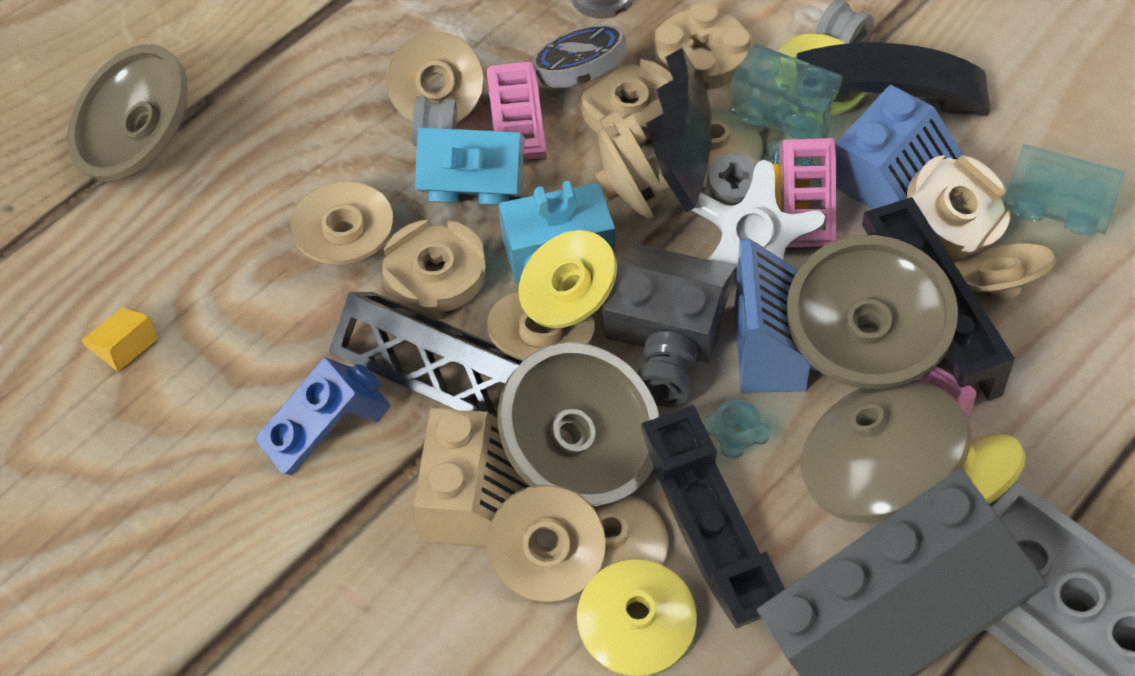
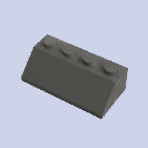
[756,467,1048,676]

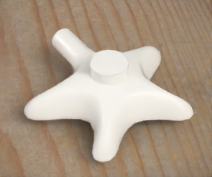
[691,159,825,268]

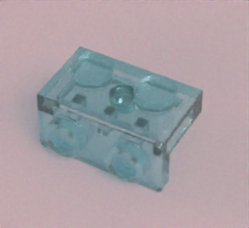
[732,44,843,139]
[1004,144,1125,236]

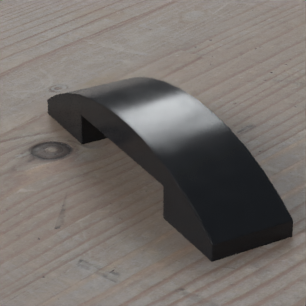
[795,43,991,116]
[641,405,785,629]

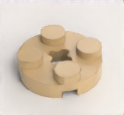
[655,2,750,89]
[581,59,673,140]
[599,109,670,208]
[907,155,1010,260]
[382,220,487,319]

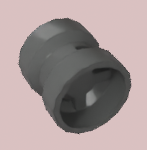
[637,331,698,407]

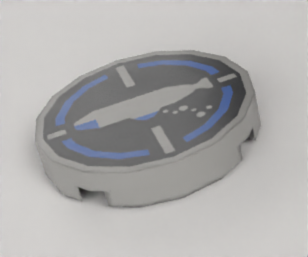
[532,24,628,88]

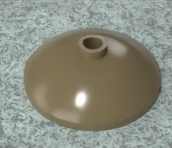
[68,44,188,181]
[787,235,958,389]
[497,343,659,508]
[801,380,971,523]

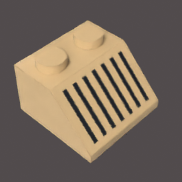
[413,408,530,547]

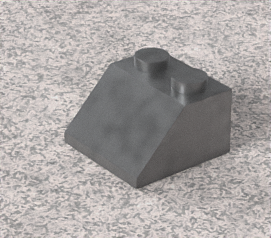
[602,243,736,363]

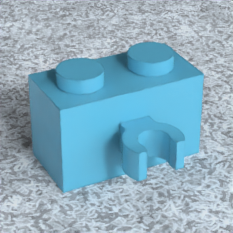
[415,128,525,206]
[498,181,615,282]

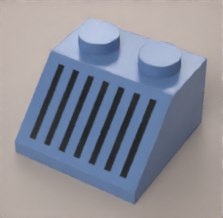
[835,85,964,209]
[734,239,817,393]

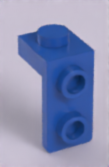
[256,357,391,475]

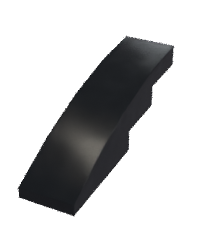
[646,47,712,212]

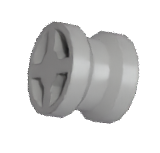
[816,0,874,44]
[412,96,457,146]
[705,153,756,205]

